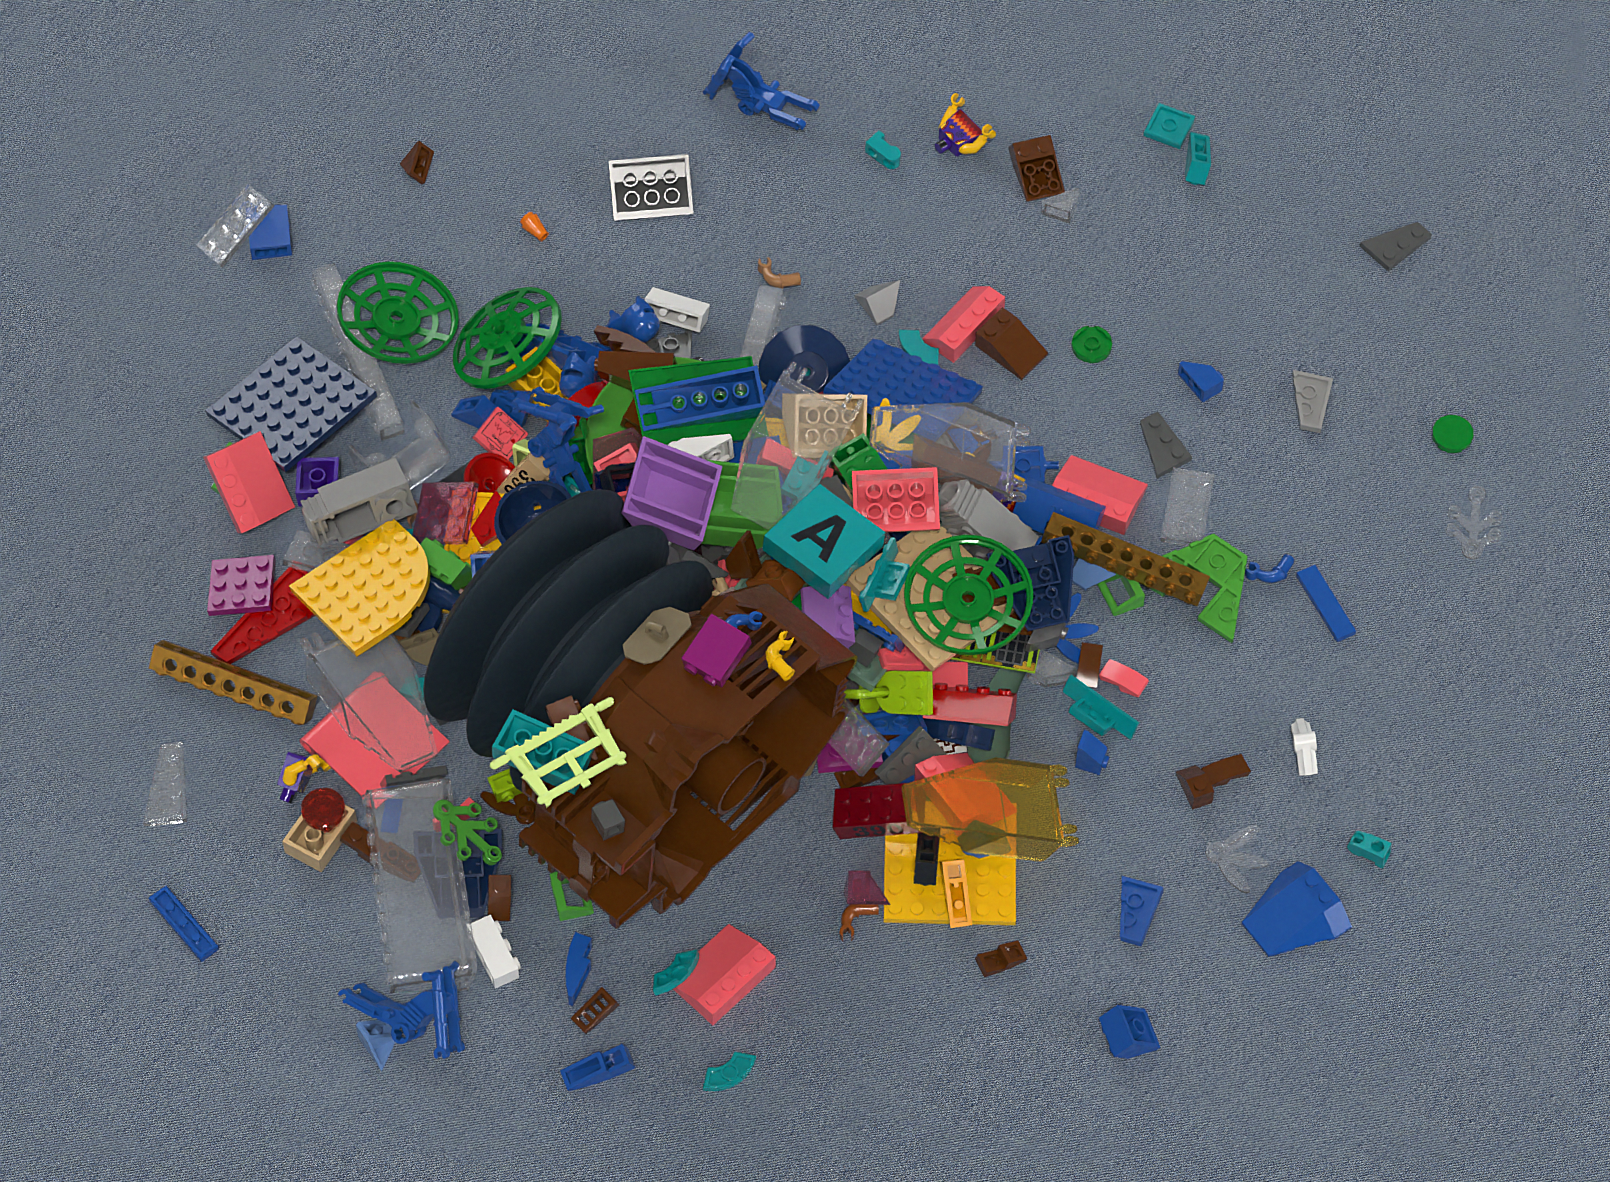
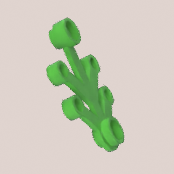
[433,800,502,865]

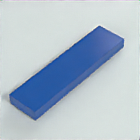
[1296,565,1356,642]
[148,886,219,962]

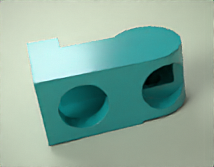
[865,130,901,169]
[1347,831,1392,869]

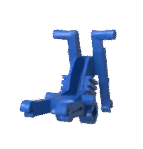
[703,32,820,130]
[511,387,604,493]
[338,961,465,1059]

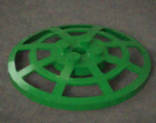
[336,262,459,364]
[453,287,562,389]
[904,535,1033,655]

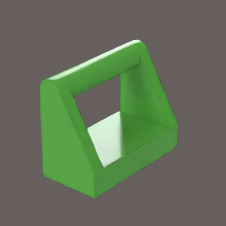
[1097,573,1145,616]
[550,872,594,921]

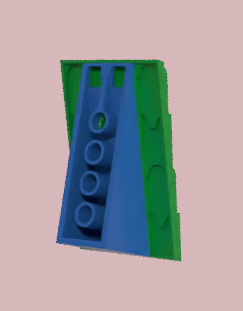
[628,356,769,445]

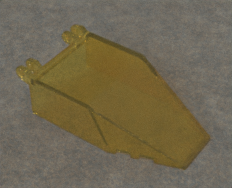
[902,758,1079,862]

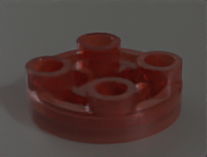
[301,788,345,832]

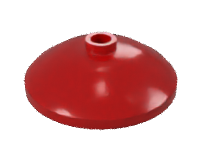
[464,452,515,493]

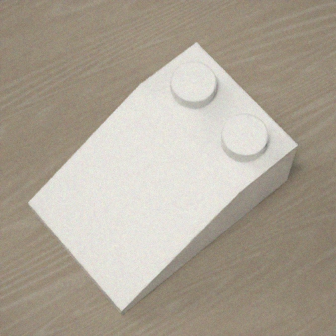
[668,434,734,462]

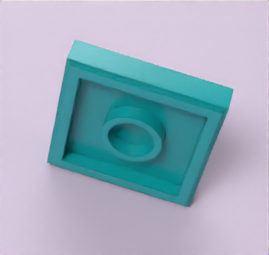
[1143,103,1195,149]

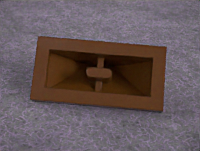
[400,141,434,184]

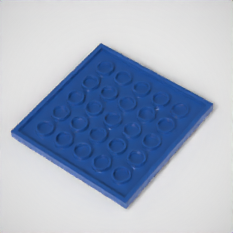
[823,338,983,443]

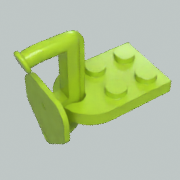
[843,670,933,715]

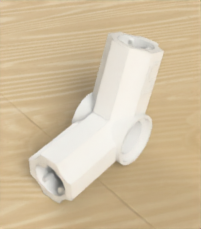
[1291,718,1318,776]

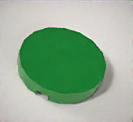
[1071,326,1112,363]
[1432,415,1474,453]

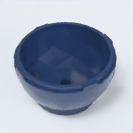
[494,481,571,544]

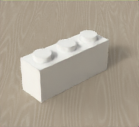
[644,287,710,333]
[466,915,521,989]

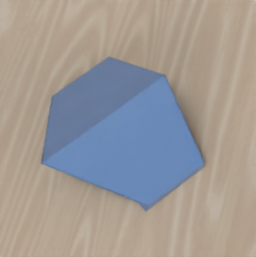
[1072,558,1116,591]
[356,1020,395,1072]

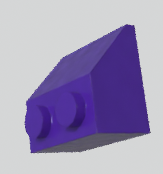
[295,457,339,507]

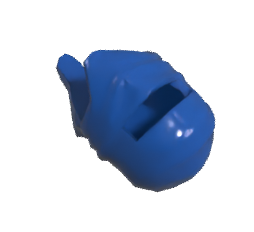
[605,296,660,343]
[559,352,598,399]

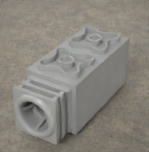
[301,458,418,546]
[938,479,1039,561]

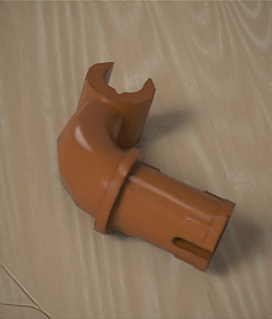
[839,900,879,941]

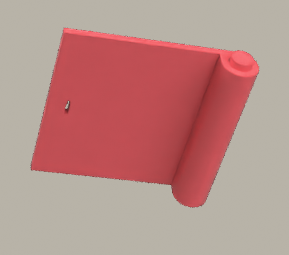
[300,672,450,810]

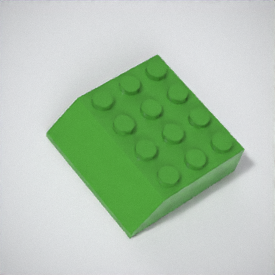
[701,460,783,549]

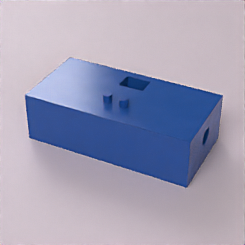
[1013,477,1106,545]

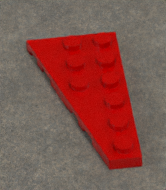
[211,562,315,664]

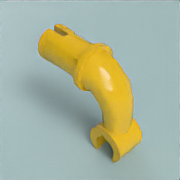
[766,631,795,681]

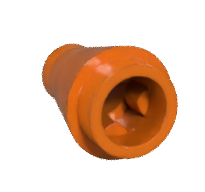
[520,212,549,242]

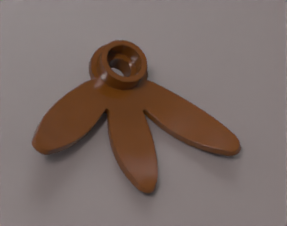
[480,791,536,824]

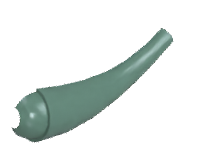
[968,650,1042,771]

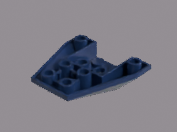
[986,535,1074,632]

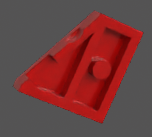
[471,491,502,547]

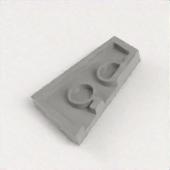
[1292,370,1333,433]

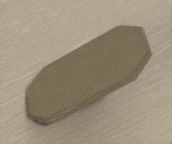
[623,607,692,665]

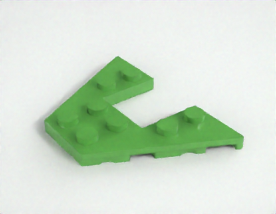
[1143,534,1248,643]

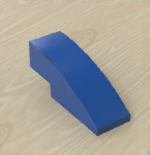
[566,932,592,1006]
[560,1044,636,1091]

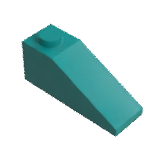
[1185,132,1211,185]

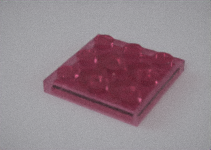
[412,482,479,544]

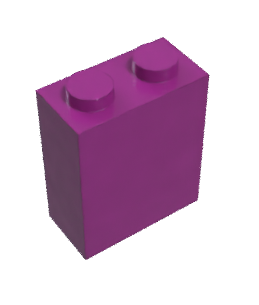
[681,614,752,688]

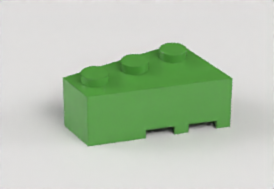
[420,537,472,590]

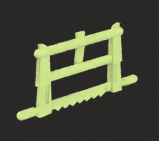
[490,697,627,808]

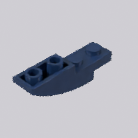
[922,715,995,751]

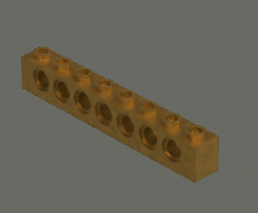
[1041,512,1210,607]
[149,640,318,725]

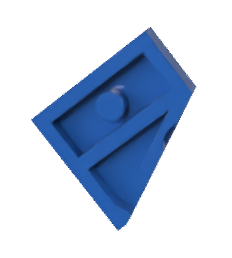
[490,389,535,427]

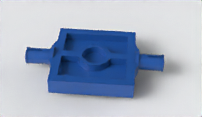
[988,446,1059,483]

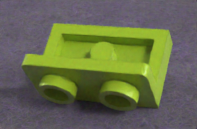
[487,769,523,803]

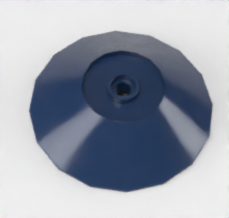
[759,325,850,394]

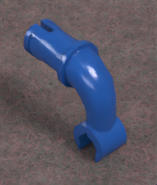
[1245,554,1294,583]
[725,611,762,630]

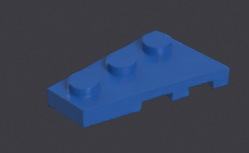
[1120,876,1164,947]

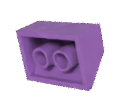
[800,585,855,648]

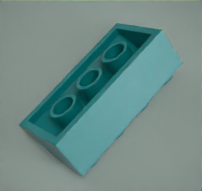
[492,709,595,795]

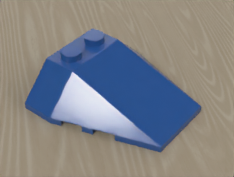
[524,323,612,374]
[1242,861,1352,957]

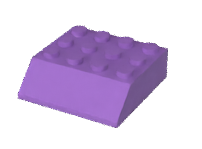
[621,436,723,551]

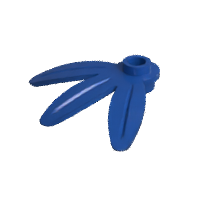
[1056,593,1099,664]

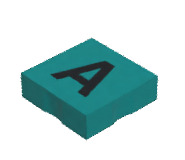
[762,484,885,599]

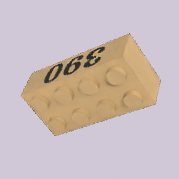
[495,453,550,494]

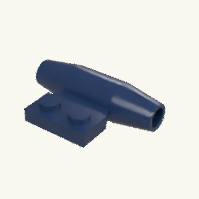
[416,575,461,632]

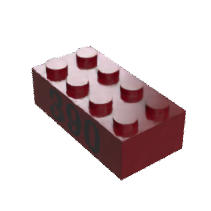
[832,782,926,839]

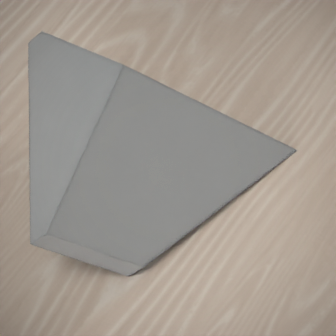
[855,280,900,325]

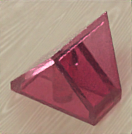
[844,871,891,905]

